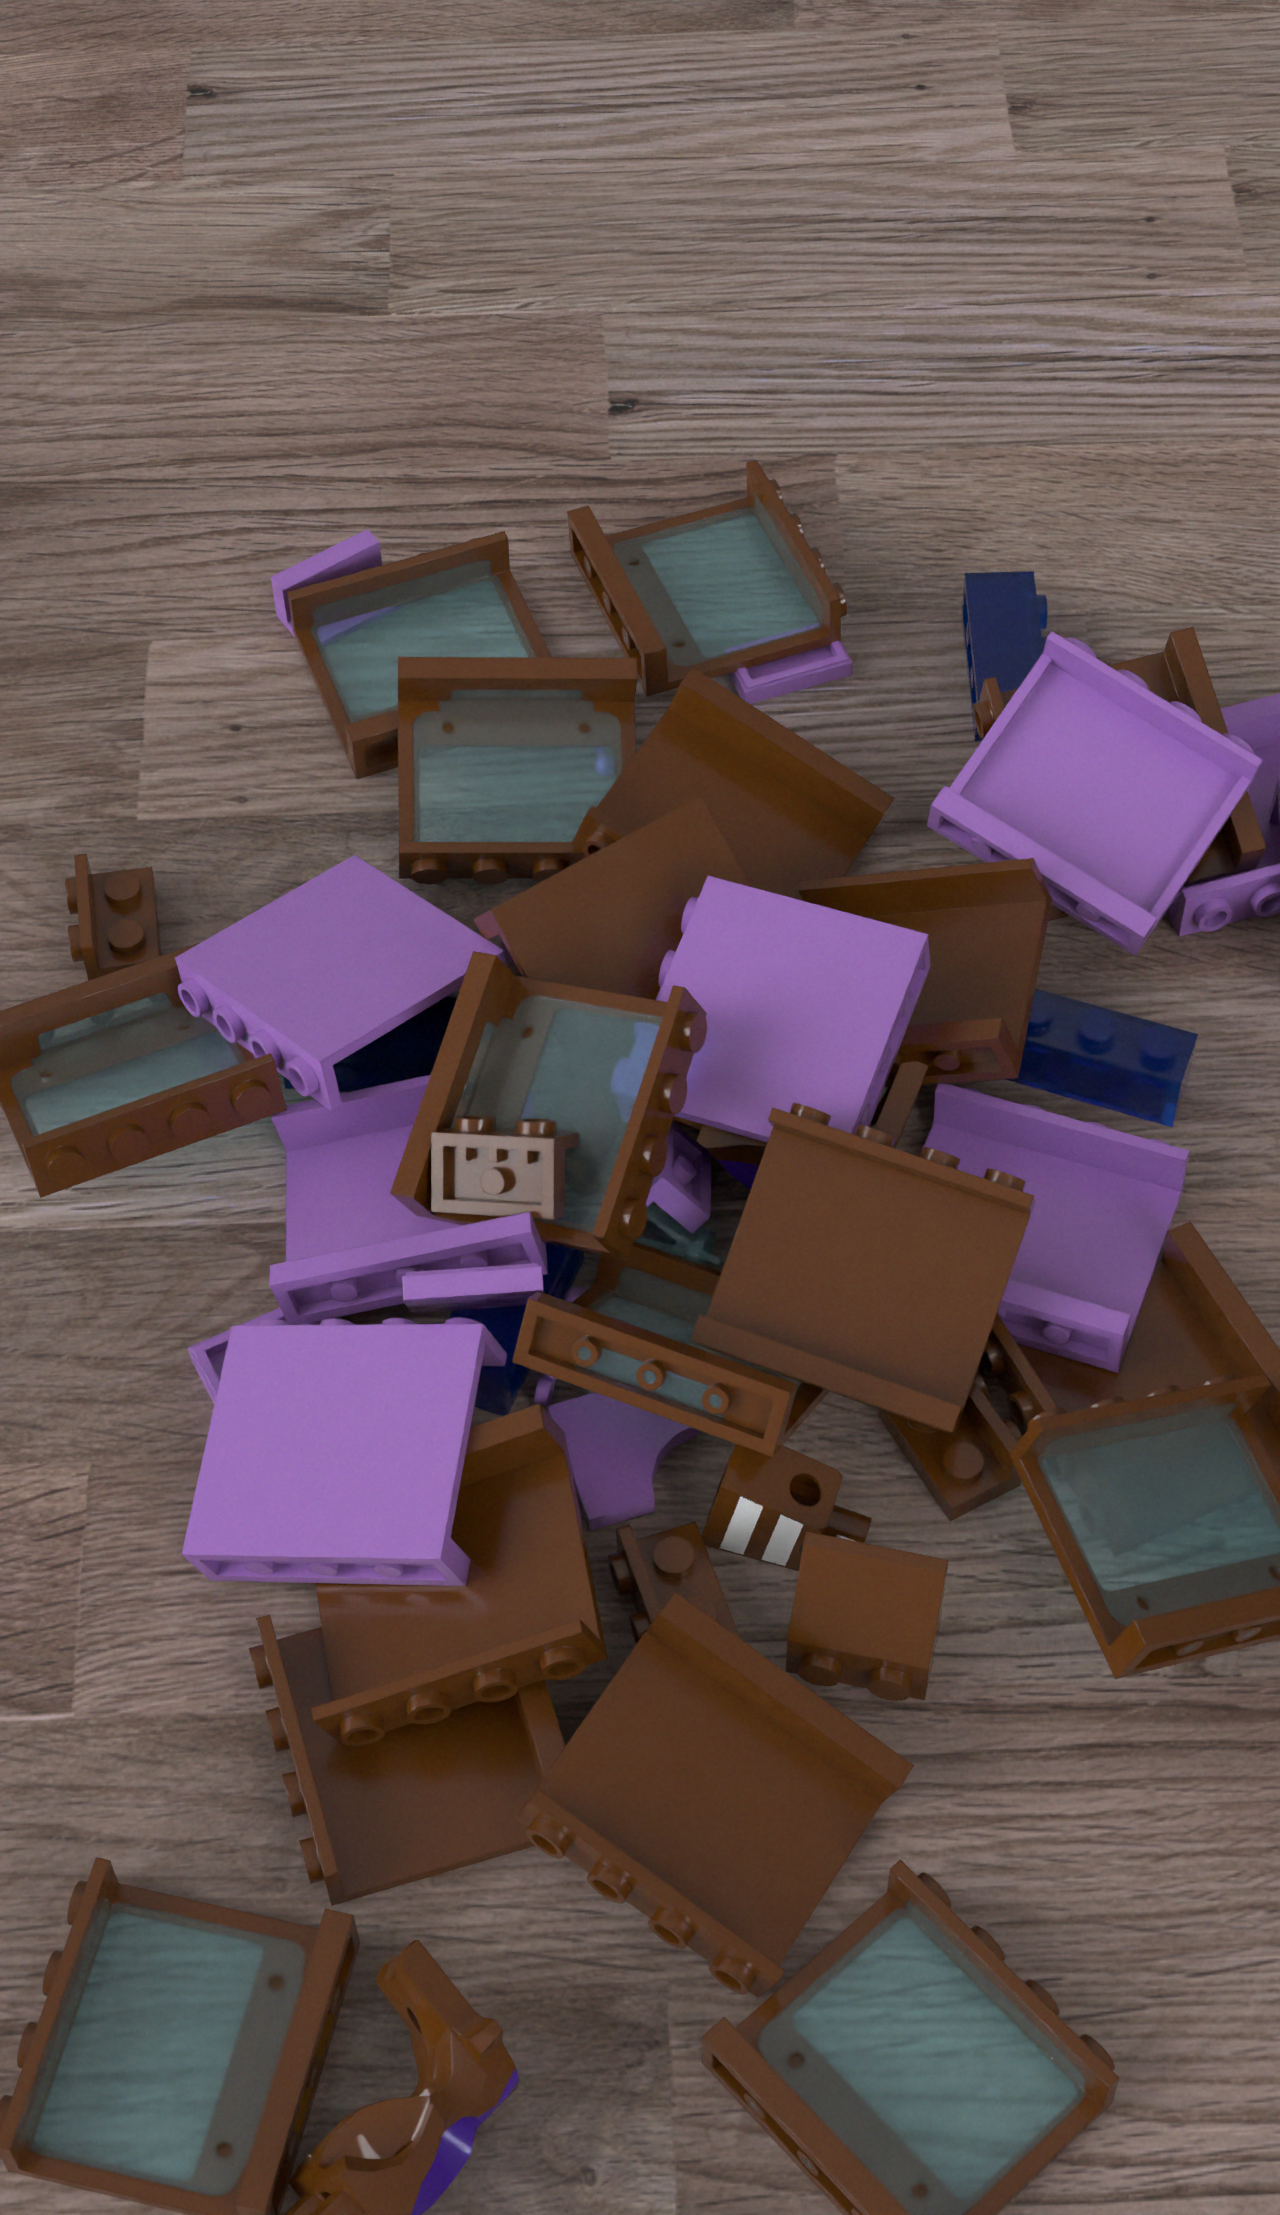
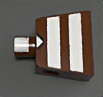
[701,1444,872,1571]

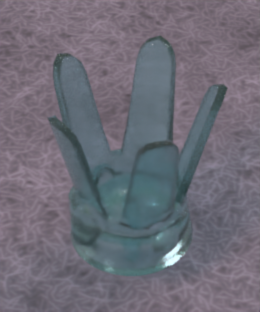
[634,1203,723,1266]

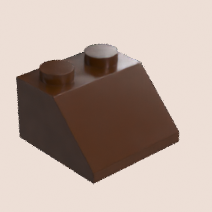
[786,1531,948,1701]

